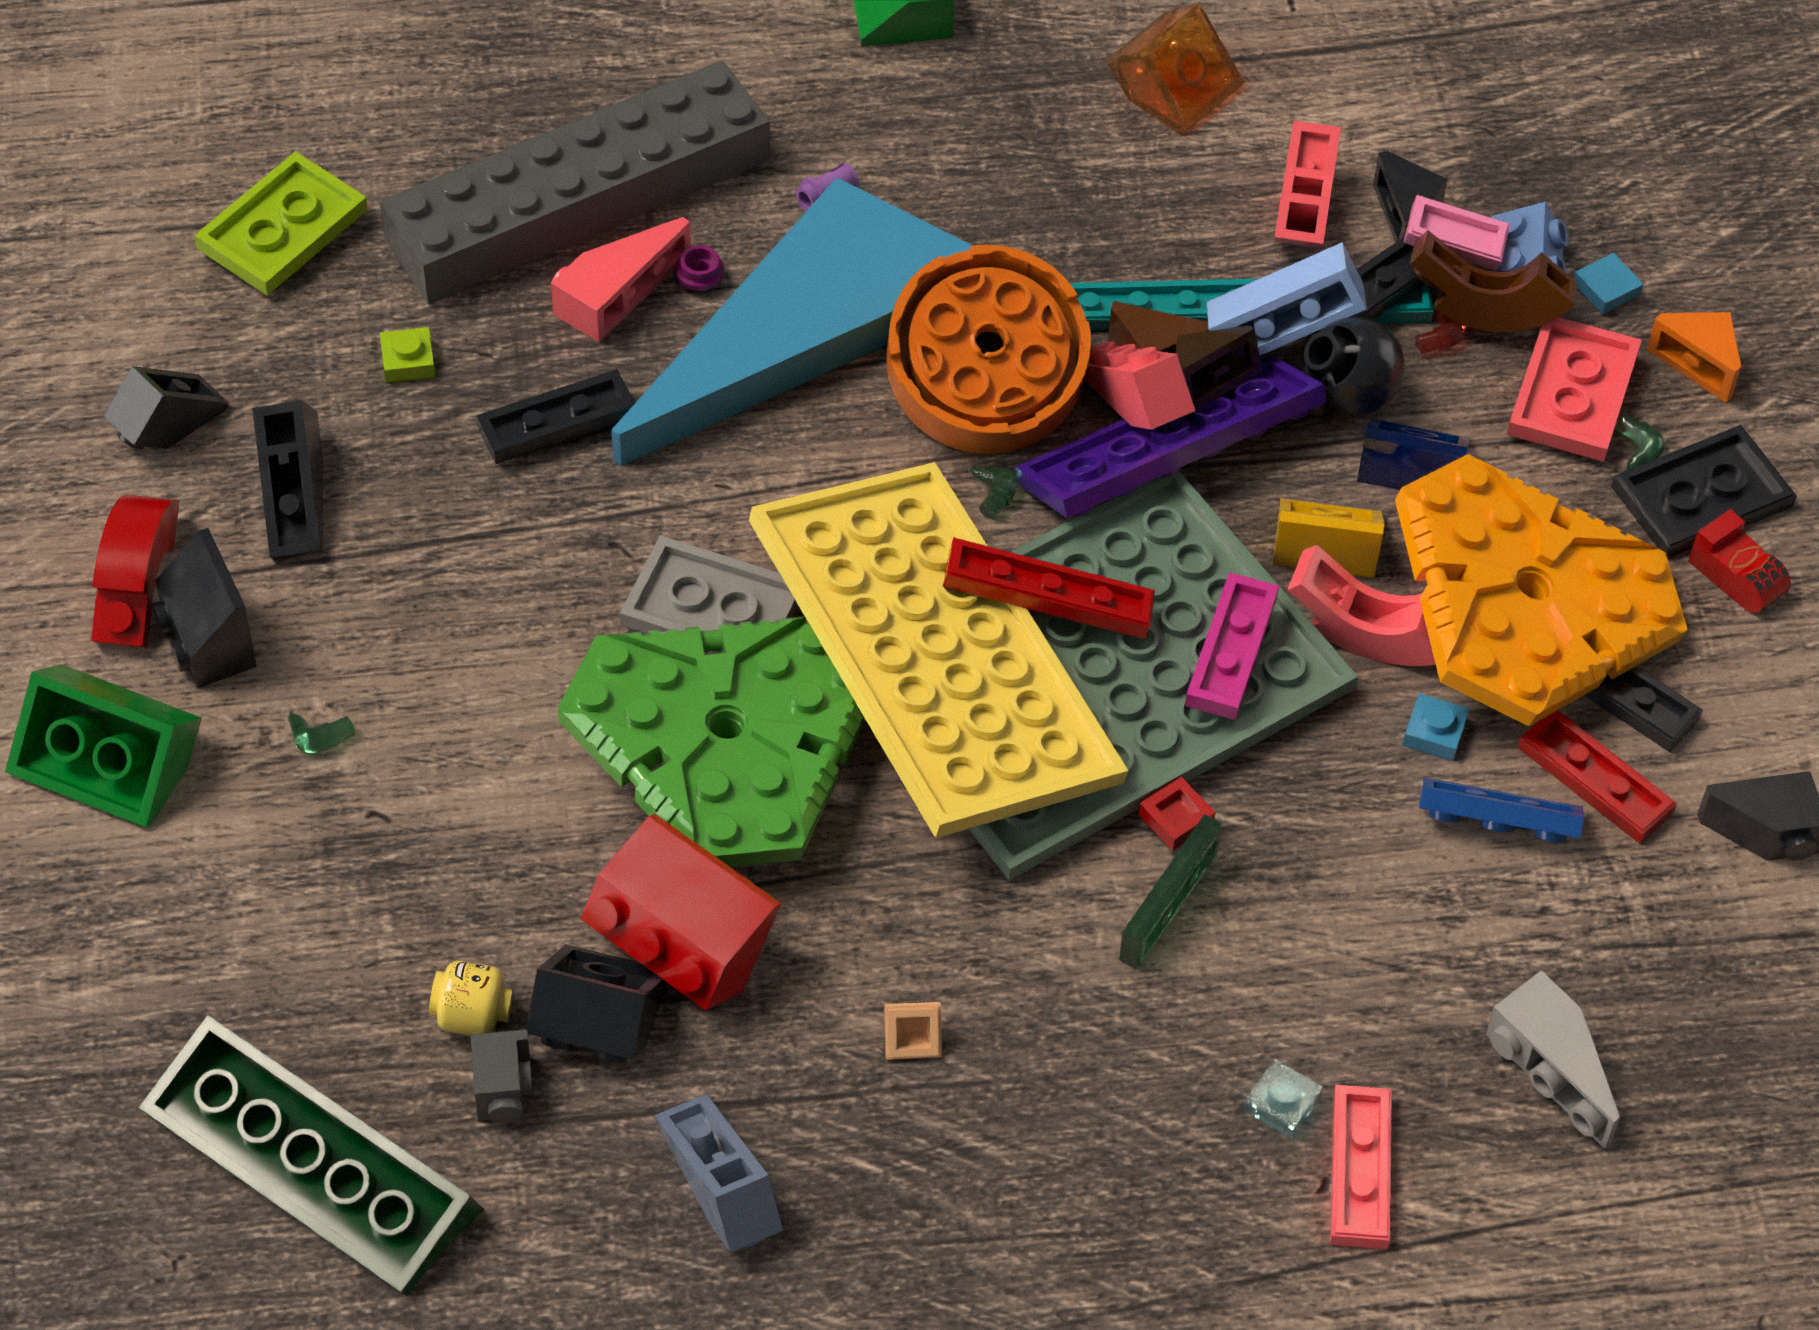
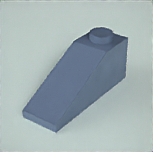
[655,1094,783,1253]

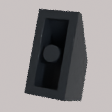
[103,366,230,449]
[1697,771,1819,861]

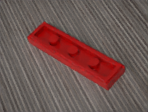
[942,537,1155,639]

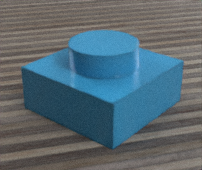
[1403,693,1470,761]

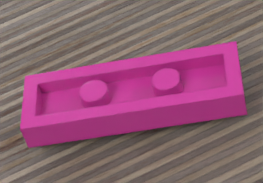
[1185,572,1279,720]

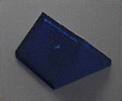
[1357,418,1470,490]

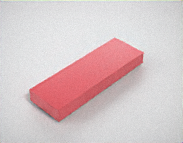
[1330,1085,1392,1250]

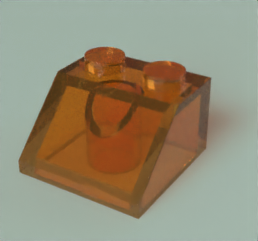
[1106,3,1245,134]

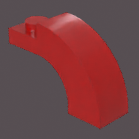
[91,494,180,648]

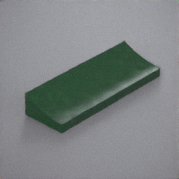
[139,1015,485,1296]

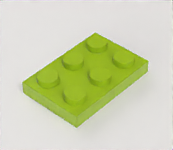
[194,151,368,296]

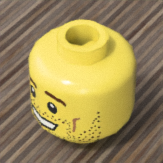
[429,960,514,1036]

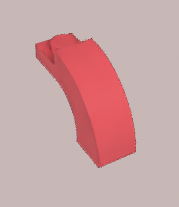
[1274,120,1341,249]
[1287,545,1436,666]

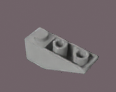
[1486,970,1620,1149]

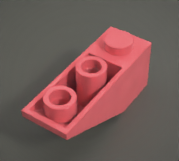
[1084,341,1195,430]

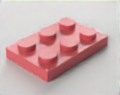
[1507,317,1642,462]

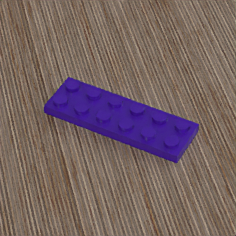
[1015,355,1327,518]

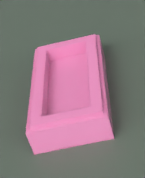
[1403,195,1510,271]

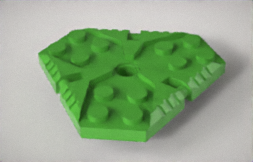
[558,617,866,867]

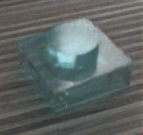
[1244,1059,1323,1139]

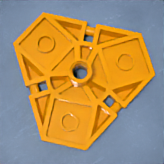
[1395,454,1688,726]

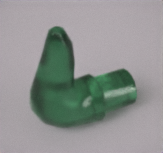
[1616,414,1666,471]
[970,466,1018,520]
[288,713,355,753]

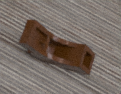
[1410,230,1578,332]

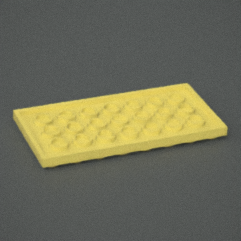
[749,462,1129,838]

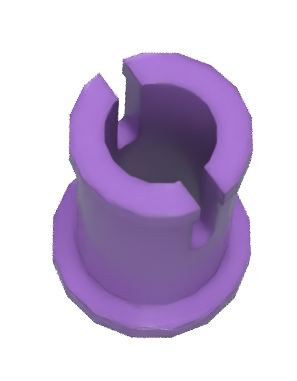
[796,163,860,212]

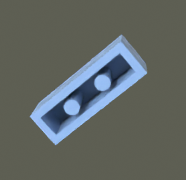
[1207,242,1367,355]

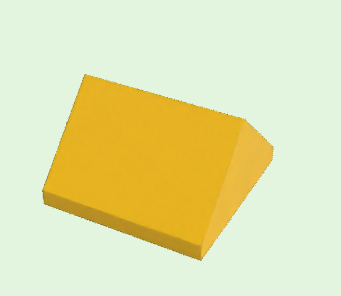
[1273,498,1385,578]

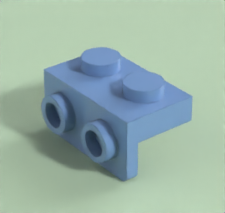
[1488,202,1569,273]

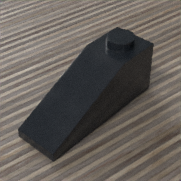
[252,400,323,560]

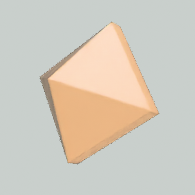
[884,1002,942,1060]

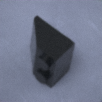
[152,528,257,689]
[526,944,668,1063]

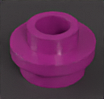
[675,245,724,291]

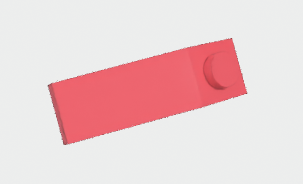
[551,217,691,342]

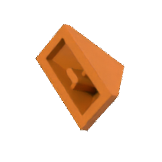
[1647,312,1741,403]

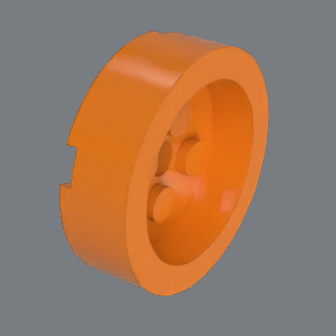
[887,245,1091,454]

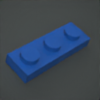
[1419,777,1584,842]

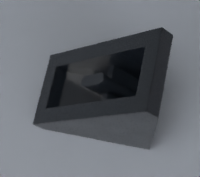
[1373,151,1448,243]

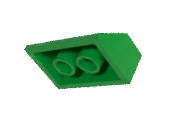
[853,0,955,46]
[5,664,202,827]

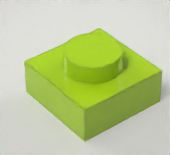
[379,327,435,383]

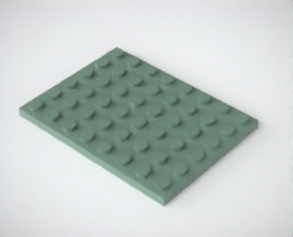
[969,471,1359,881]

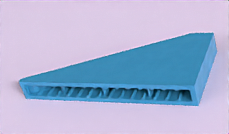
[611,177,973,466]

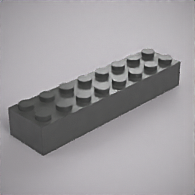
[379,60,770,304]

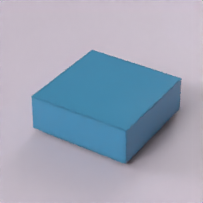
[1574,253,1644,315]

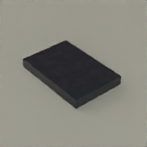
[1611,425,1797,559]

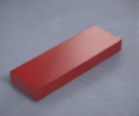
[1518,710,1677,844]

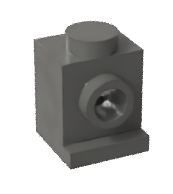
[471,1029,533,1124]

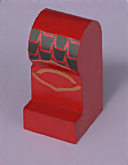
[1688,509,1791,613]

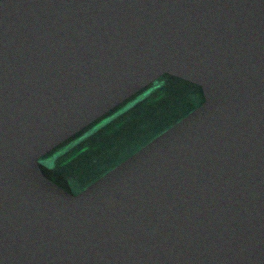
[1119,814,1222,969]

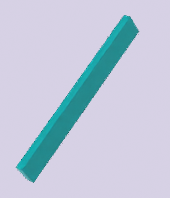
[1070,278,1434,331]

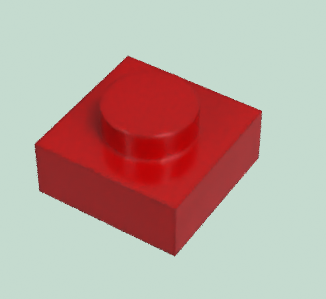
[1139,777,1216,851]

